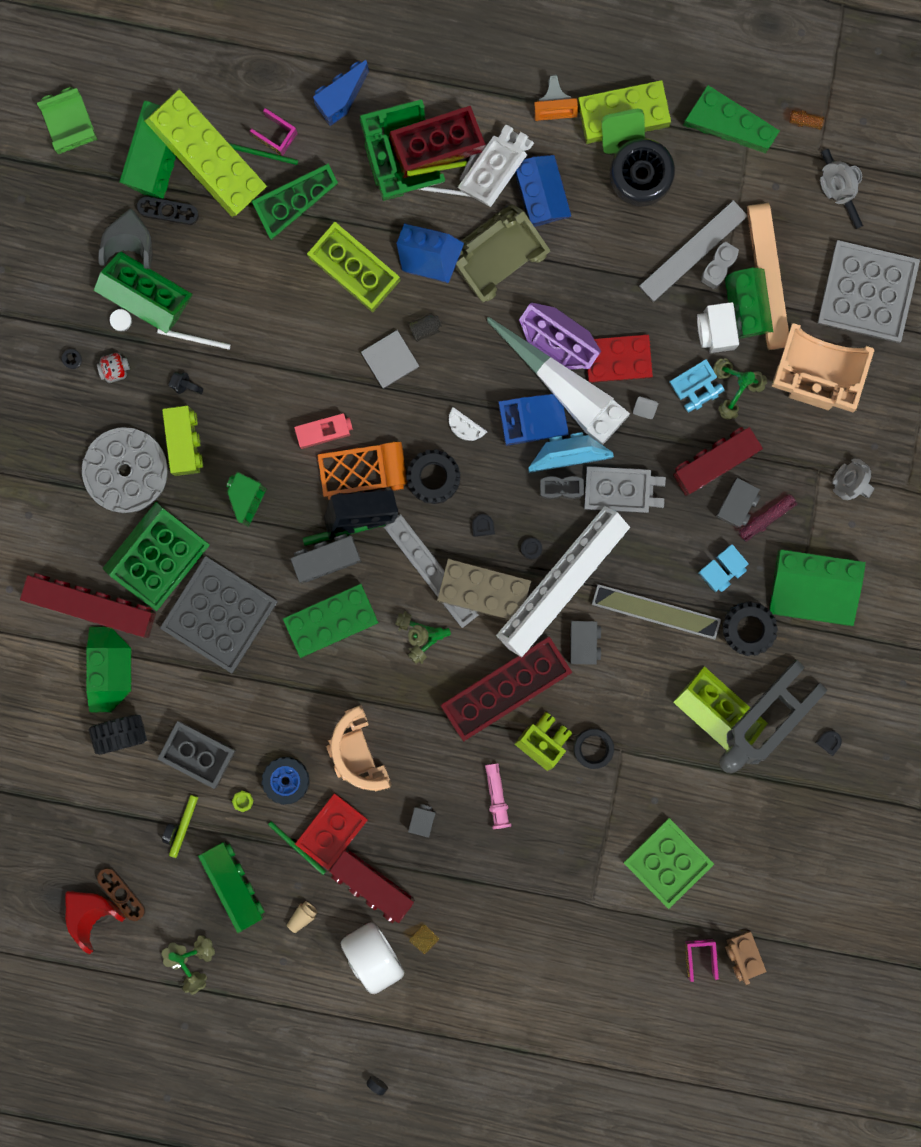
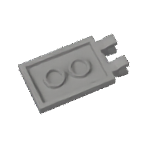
[585,467,666,513]

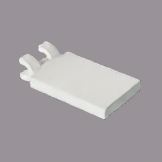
[458,125,534,207]

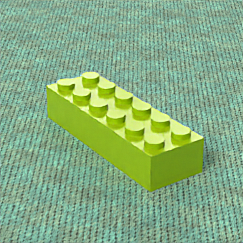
[145,89,267,217]

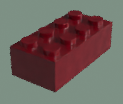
[388,105,485,178]
[673,426,763,496]
[329,848,415,923]

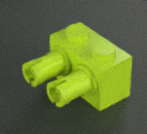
[515,712,572,771]

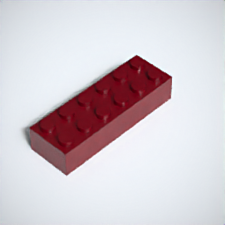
[20,573,156,638]
[441,636,572,742]

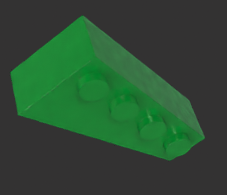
[683,85,780,153]

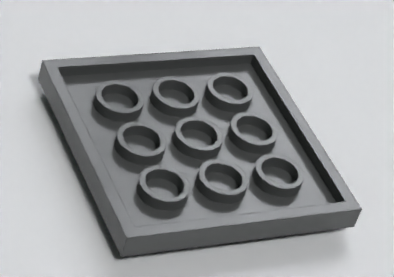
[160,556,278,674]

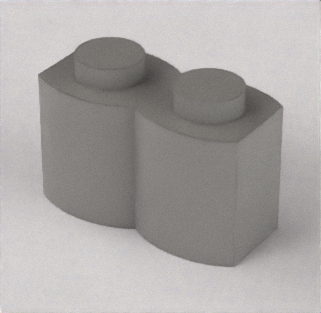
[701,242,739,289]

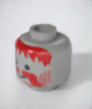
[97,353,130,383]

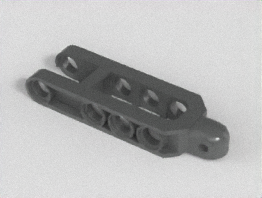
[720,660,827,773]

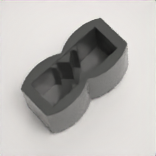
[540,476,584,499]

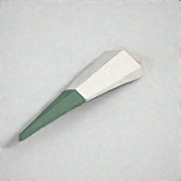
[487,317,630,445]

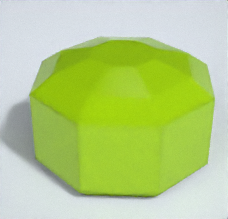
[232,791,254,812]

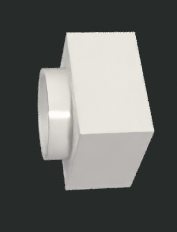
[697,302,739,353]

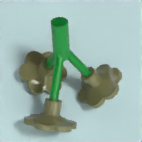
[161,935,215,994]

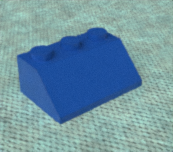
[515,155,571,227]
[396,224,464,283]

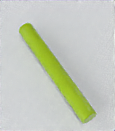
[169,795,198,858]

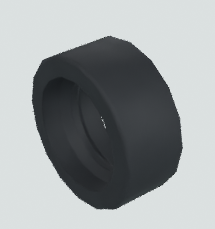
[574,728,614,769]

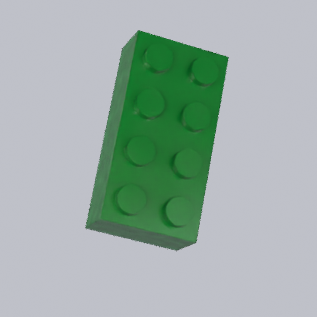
[283,584,379,658]

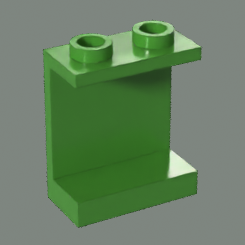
[37,87,98,154]

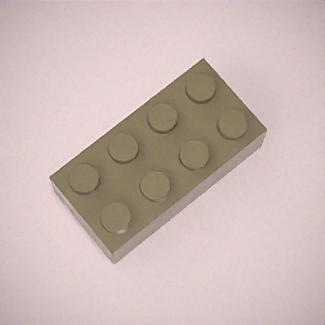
[437,559,531,621]

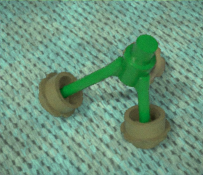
[713,358,767,420]
[395,611,451,664]

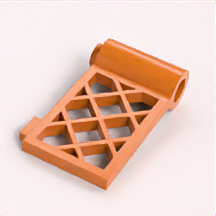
[318,442,408,500]

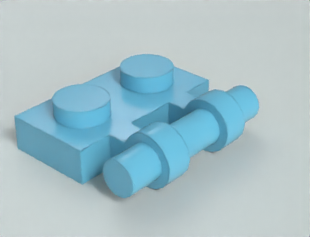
[669,360,725,413]

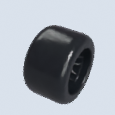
[610,138,675,207]

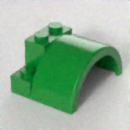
[360,100,445,201]

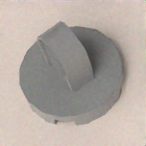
[820,161,862,204]
[833,459,874,500]

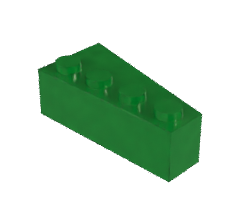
[252,164,338,241]

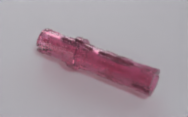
[738,494,798,542]

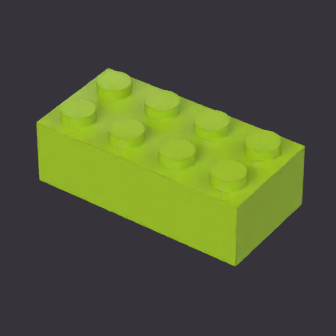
[578,81,671,144]
[307,222,400,313]

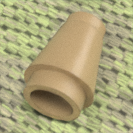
[287,901,318,933]

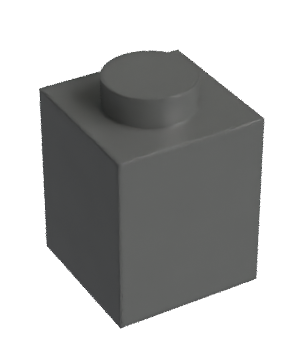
[408,804,436,838]

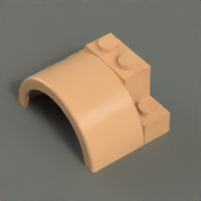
[771,323,874,412]
[326,705,392,792]

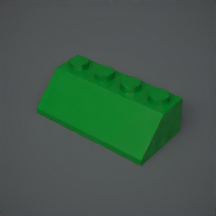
[120,101,176,199]
[94,251,193,334]
[226,472,267,527]
[198,841,265,933]

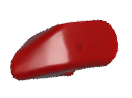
[65,891,126,954]

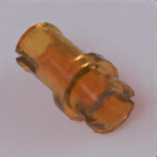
[790,110,824,130]

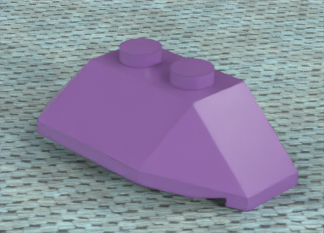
[519,303,601,369]

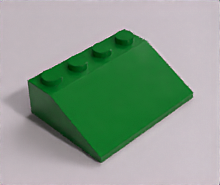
[102,502,210,611]
[769,550,866,626]

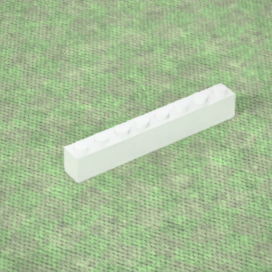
[496,506,630,657]

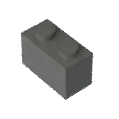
[716,478,761,528]
[570,621,601,664]

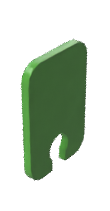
[601,109,645,154]

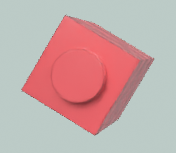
[294,413,353,449]

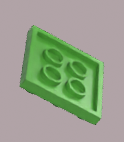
[623,818,714,909]

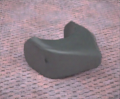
[99,208,153,269]

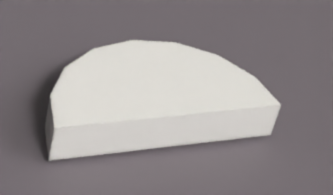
[449,407,487,441]

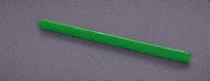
[229,143,299,165]
[268,821,326,875]

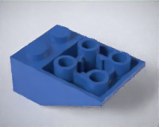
[313,60,369,126]
[499,394,569,446]

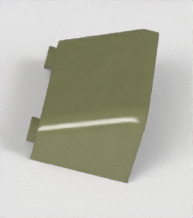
[455,204,550,302]

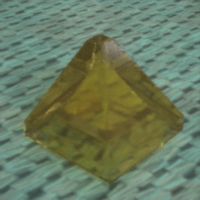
[409,924,439,955]

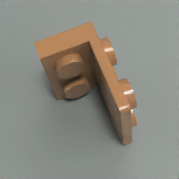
[725,931,766,985]

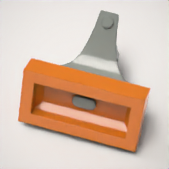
[534,74,578,121]

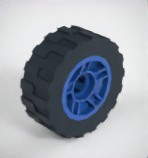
[262,757,310,805]

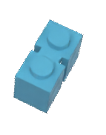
[698,545,749,592]

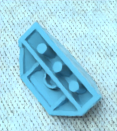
[528,432,614,473]

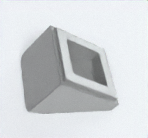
[633,396,658,419]

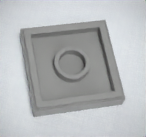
[361,330,419,389]

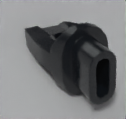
[169,372,204,395]

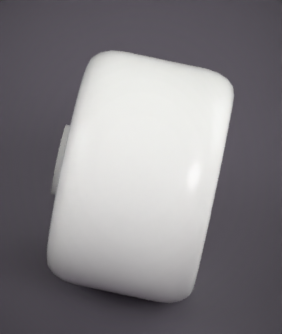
[341,922,404,994]

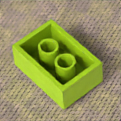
[162,406,203,476]

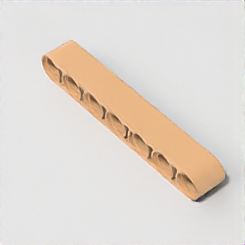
[747,203,789,350]

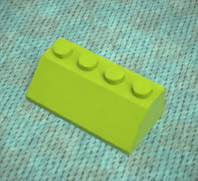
[673,666,768,750]

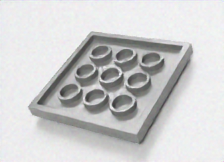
[817,240,920,343]

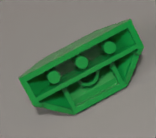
[86,627,132,712]

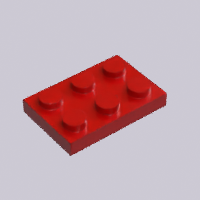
[588,335,653,383]
[295,793,368,871]

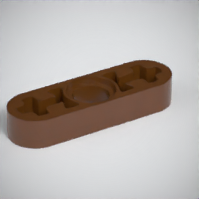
[97,868,145,921]

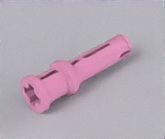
[485,763,512,829]

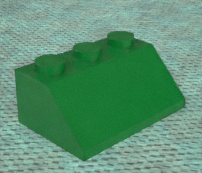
[725,268,774,339]

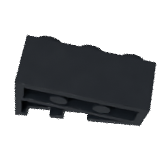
[324,489,398,539]

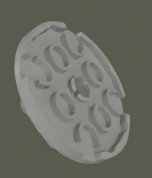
[82,428,168,513]

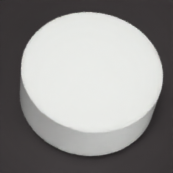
[110,309,132,331]

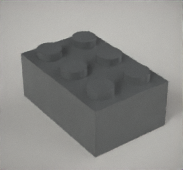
[290,534,362,584]
[158,721,237,789]

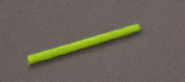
[407,161,467,176]

